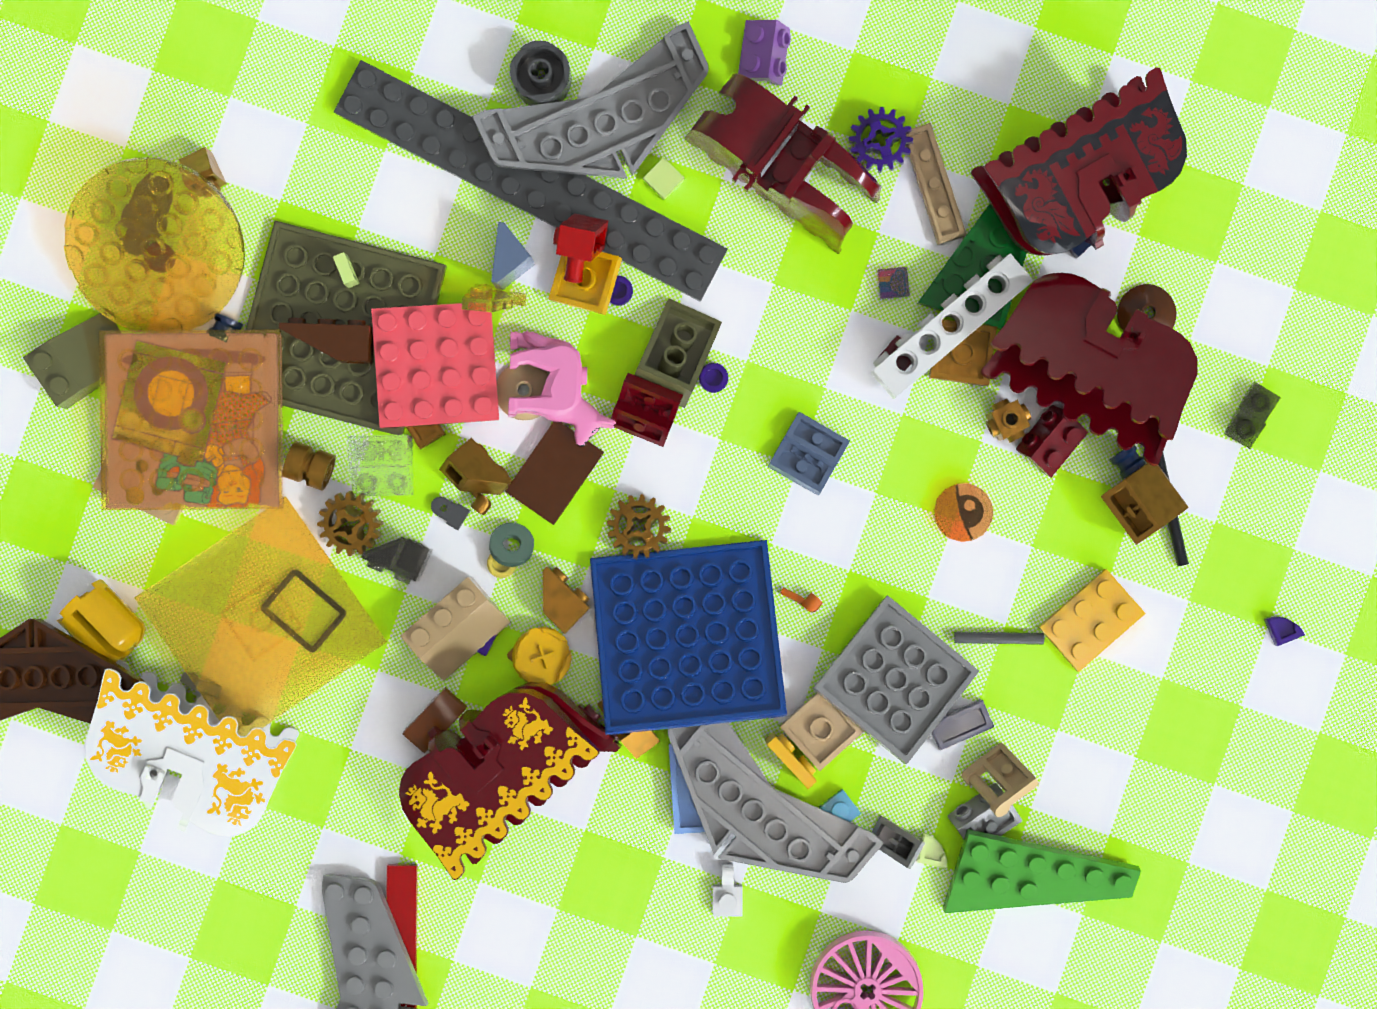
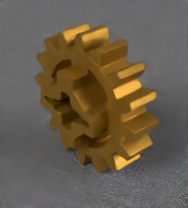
[317,491,384,556]
[607,494,671,560]

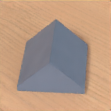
[491,222,535,290]

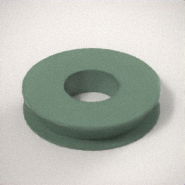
[489,523,534,567]

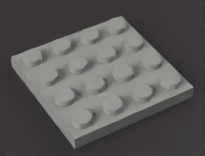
[812,595,979,764]

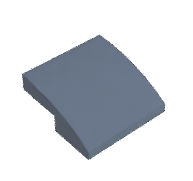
[767,412,850,496]

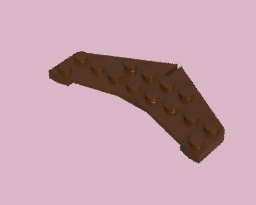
[0,618,145,724]

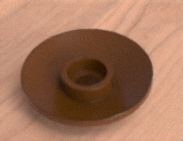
[1117,284,1177,331]

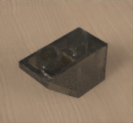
[361,537,433,585]

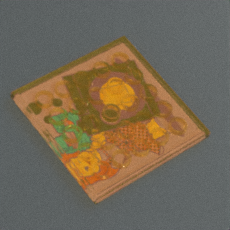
[99,329,284,510]

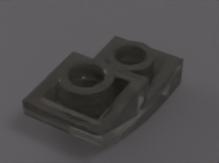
[1224,381,1281,449]

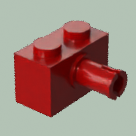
[553,214,608,283]

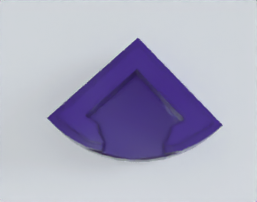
[1264,617,1305,647]

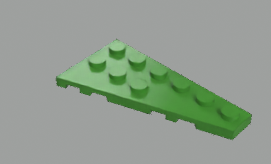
[943,829,1141,913]

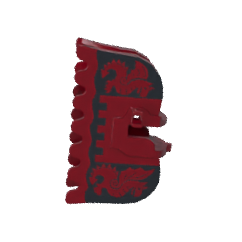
[970,67,1187,256]

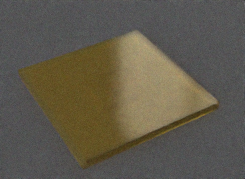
[134,496,387,736]

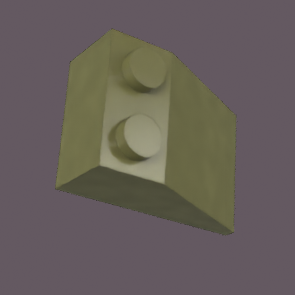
[634,298,722,408]
[23,310,140,409]

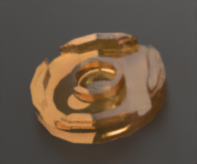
[933,483,993,542]

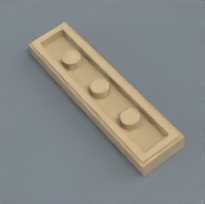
[906,123,967,245]

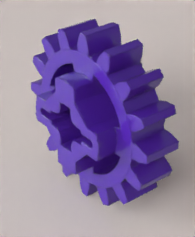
[849,107,913,173]

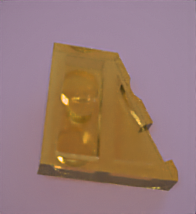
[461,284,527,312]

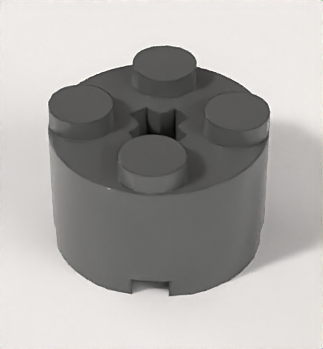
[510,40,572,105]

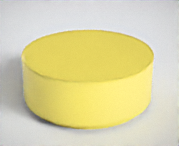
[487,550,517,578]

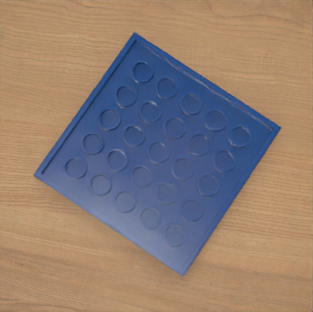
[590,540,787,735]

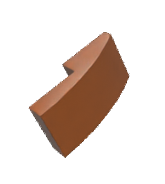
[402,687,467,753]

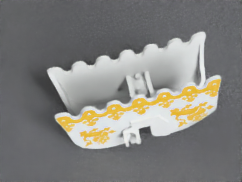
[85,659,300,837]

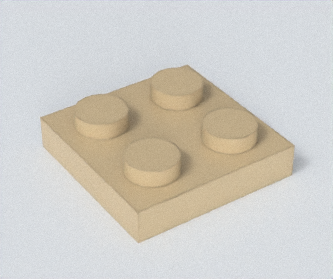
[780,693,864,771]

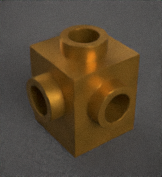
[986,398,1031,443]

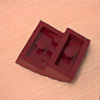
[611,373,683,447]

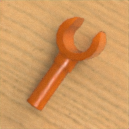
[780,587,823,612]

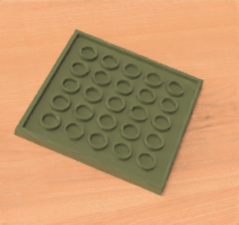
[243,221,447,437]

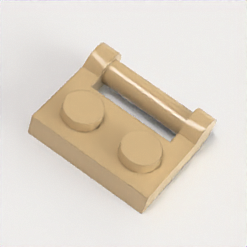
[961,742,1039,817]

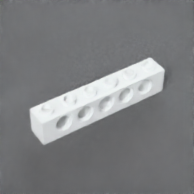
[870,253,1034,400]

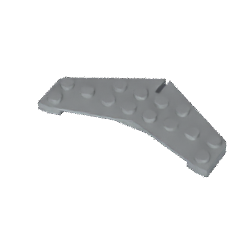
[472,21,708,179]
[668,722,884,883]
[322,874,429,1009]

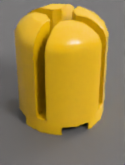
[56,579,146,663]

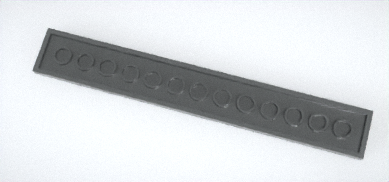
[334,60,728,303]

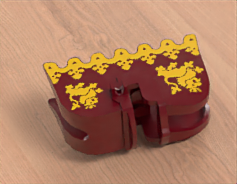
[399,682,615,880]

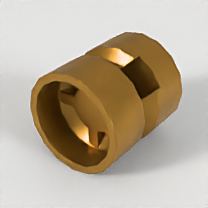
[282,441,336,491]

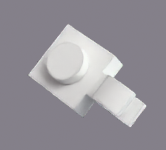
[713,864,743,917]

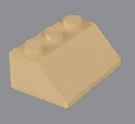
[400,577,511,681]

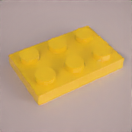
[1038,569,1146,672]

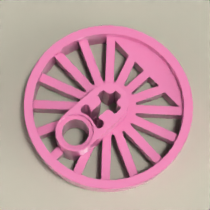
[809,930,924,1009]

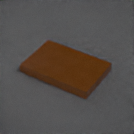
[505,422,605,525]

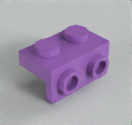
[738,20,791,85]

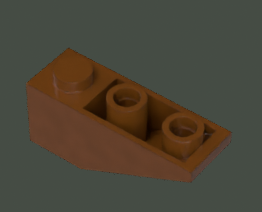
[279,318,373,364]

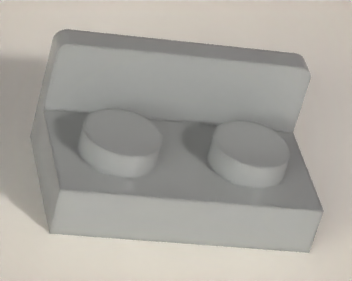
[948,783,1023,840]

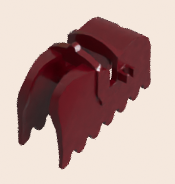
[684,73,882,254]
[981,272,1198,466]

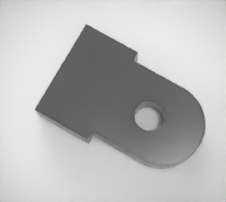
[431,497,471,531]

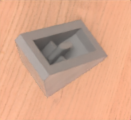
[872,815,925,870]

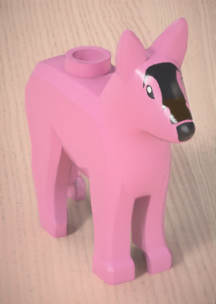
[508,331,616,447]

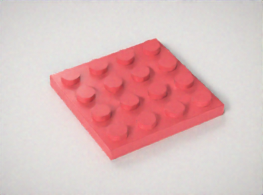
[371,301,499,428]

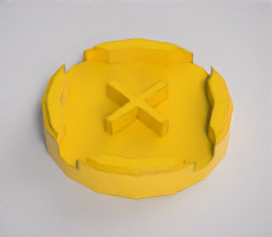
[512,627,572,685]

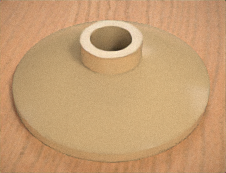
[497,365,549,421]

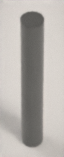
[954,632,1044,645]

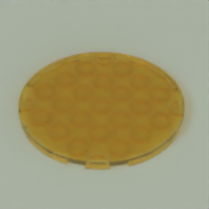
[64,157,245,334]

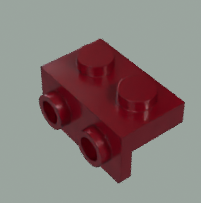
[1016,405,1089,478]

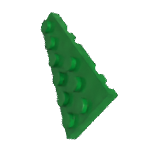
[917,203,1027,330]

